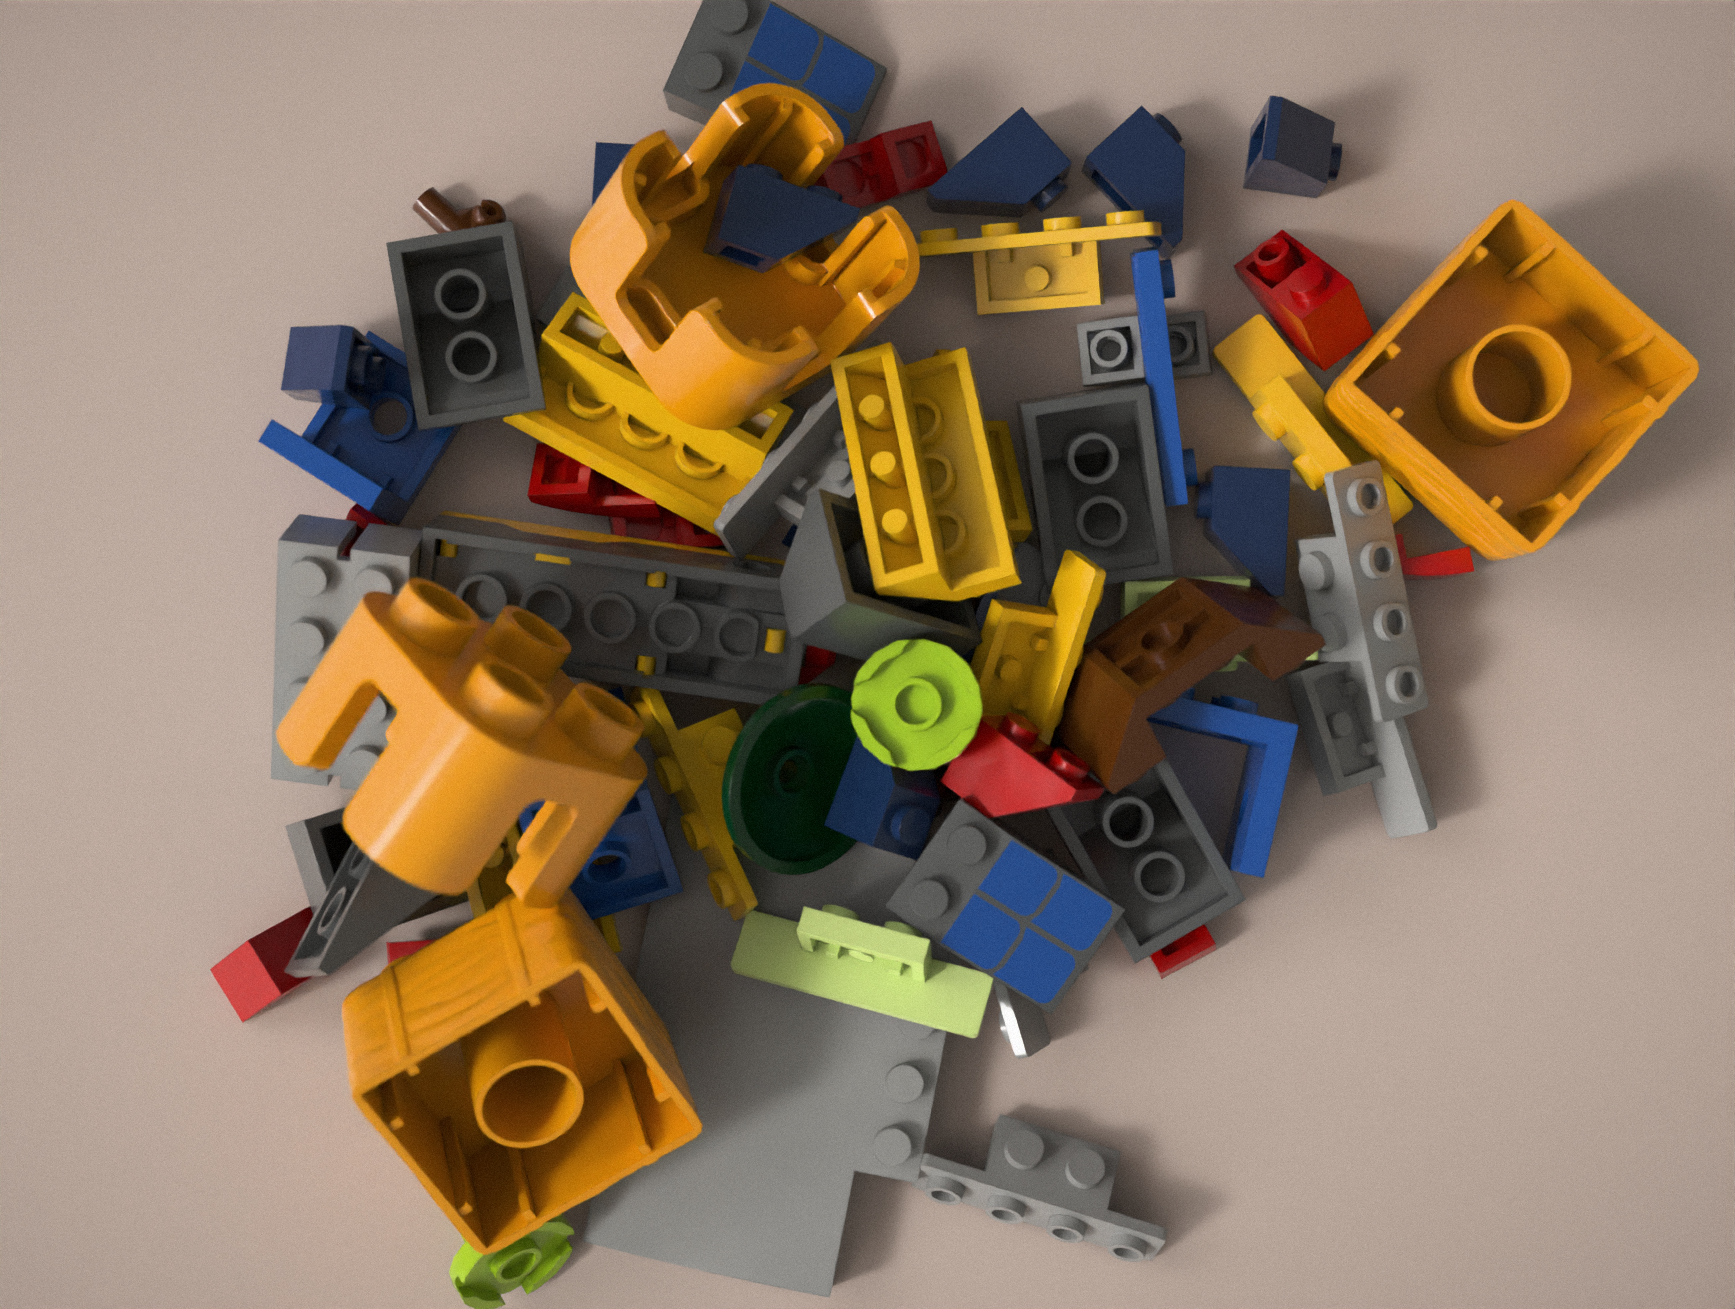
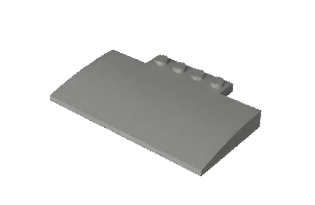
[583,793,961,1298]

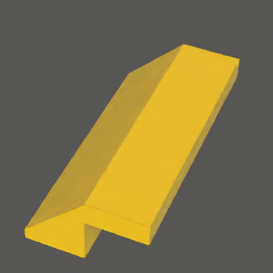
[503,292,794,537]
[830,342,1021,601]

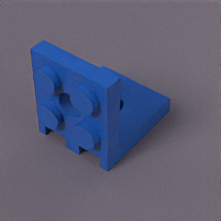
[258,331,462,526]
[519,687,684,920]
[1146,687,1299,878]

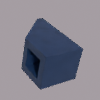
[703,164,860,273]
[281,325,386,410]

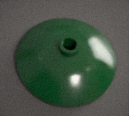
[722,683,858,875]

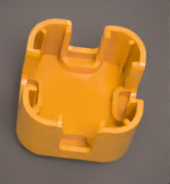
[570,83,920,430]
[276,577,648,909]

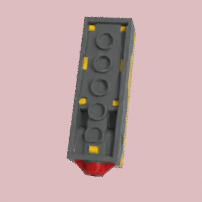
[418,510,836,705]

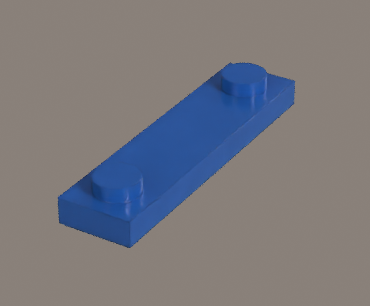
[1130,246,1198,507]

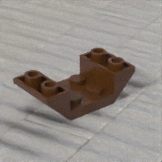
[1053,576,1326,795]

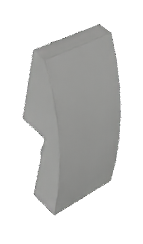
[1077,310,1213,387]

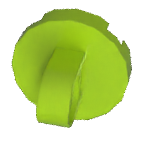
[851,639,983,771]
[449,1213,574,1309]

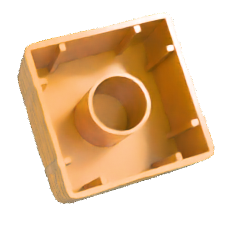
[1322,199,1700,561]
[342,888,702,1255]

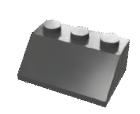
[778,488,982,661]

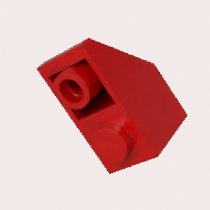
[1233,229,1374,372]
[940,712,1105,818]

